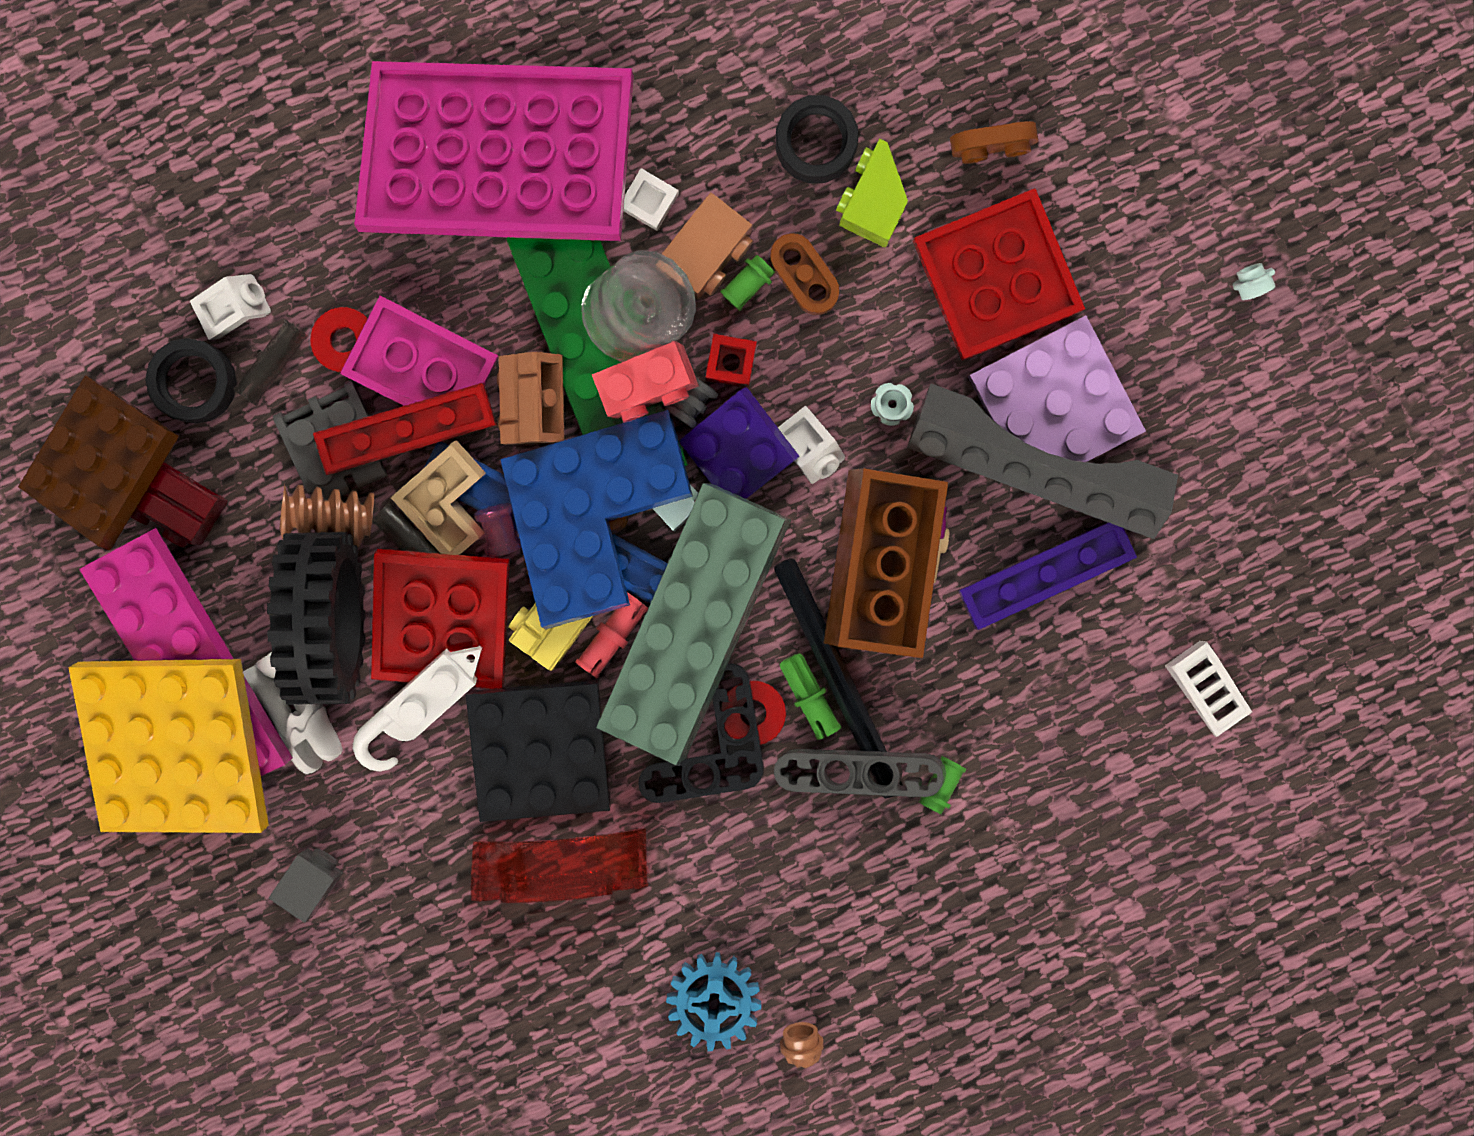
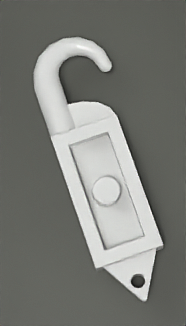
[353,646,482,772]

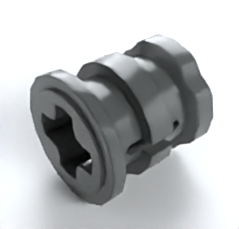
[661,378,719,429]

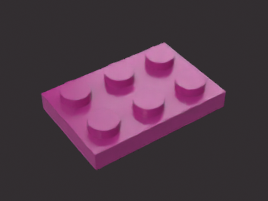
[340,296,499,406]

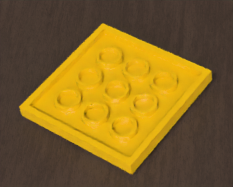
[69,659,269,833]

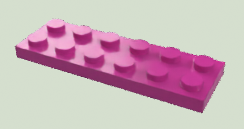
[79,528,293,776]

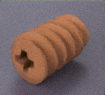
[279,483,374,548]

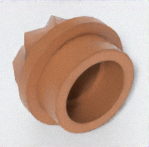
[780,1022,824,1068]

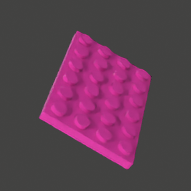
[354,61,634,241]

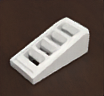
[1165,641,1252,737]

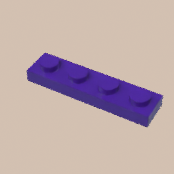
[958,522,1137,630]

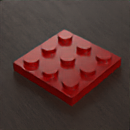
[913,188,1085,361]
[371,549,510,689]

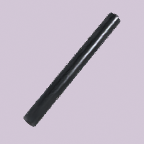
[774,558,903,799]

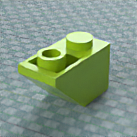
[836,138,908,248]

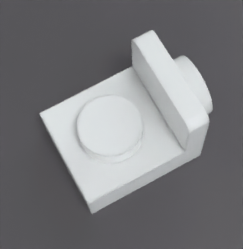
[190,274,271,340]
[778,406,845,484]

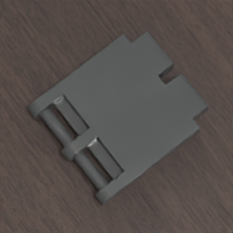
[273,379,389,500]

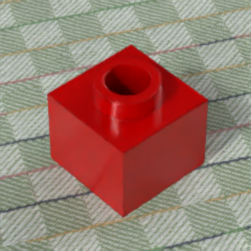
[706,334,757,389]

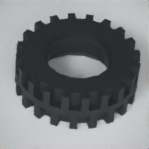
[267,532,366,705]

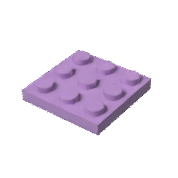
[968,315,1146,462]

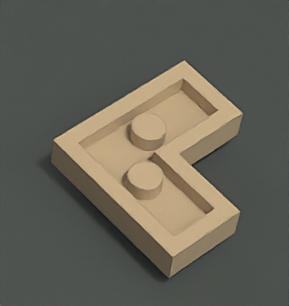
[391,440,486,555]

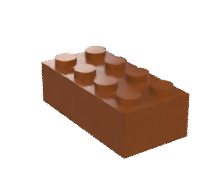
[824,468,948,658]

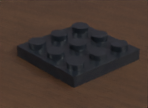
[465,680,611,822]

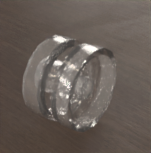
[581,250,696,362]

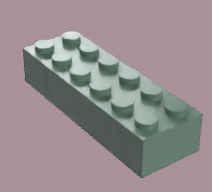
[596,483,791,765]

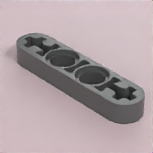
[774,749,946,797]

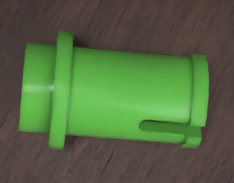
[720,255,775,311]
[918,756,966,815]

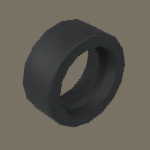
[776,95,858,184]
[145,338,237,424]

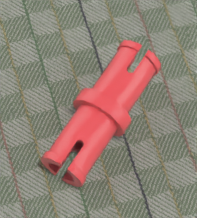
[575,592,648,679]

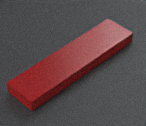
[313,383,497,475]

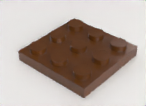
[18,375,179,550]

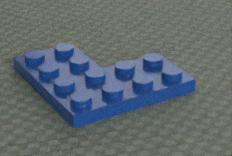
[500,410,693,630]

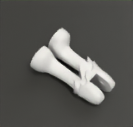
[243,653,343,774]

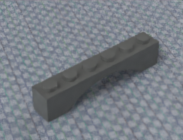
[907,384,1178,539]

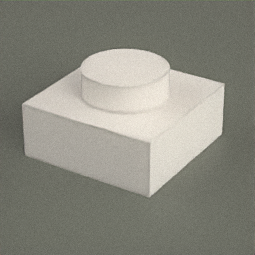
[623,168,679,231]

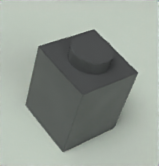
[268,848,344,923]

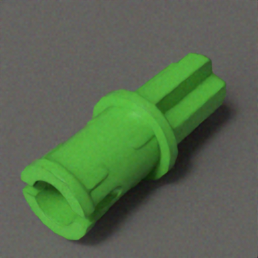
[780,654,841,740]

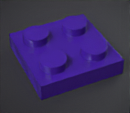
[679,387,800,499]

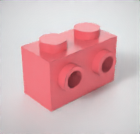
[592,341,699,423]

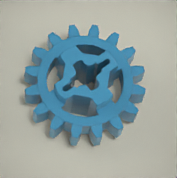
[666,952,761,1051]

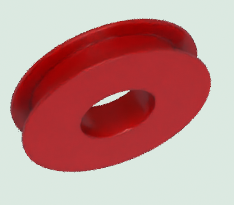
[310,307,368,372]
[721,681,786,745]

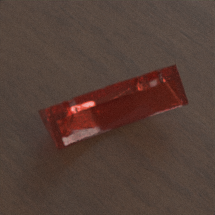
[471,828,650,903]

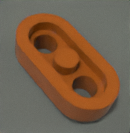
[950,121,1039,164]
[770,233,839,315]

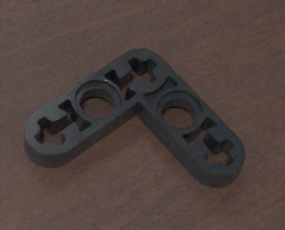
[638,663,764,803]

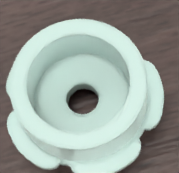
[1233,263,1276,300]
[871,383,914,426]

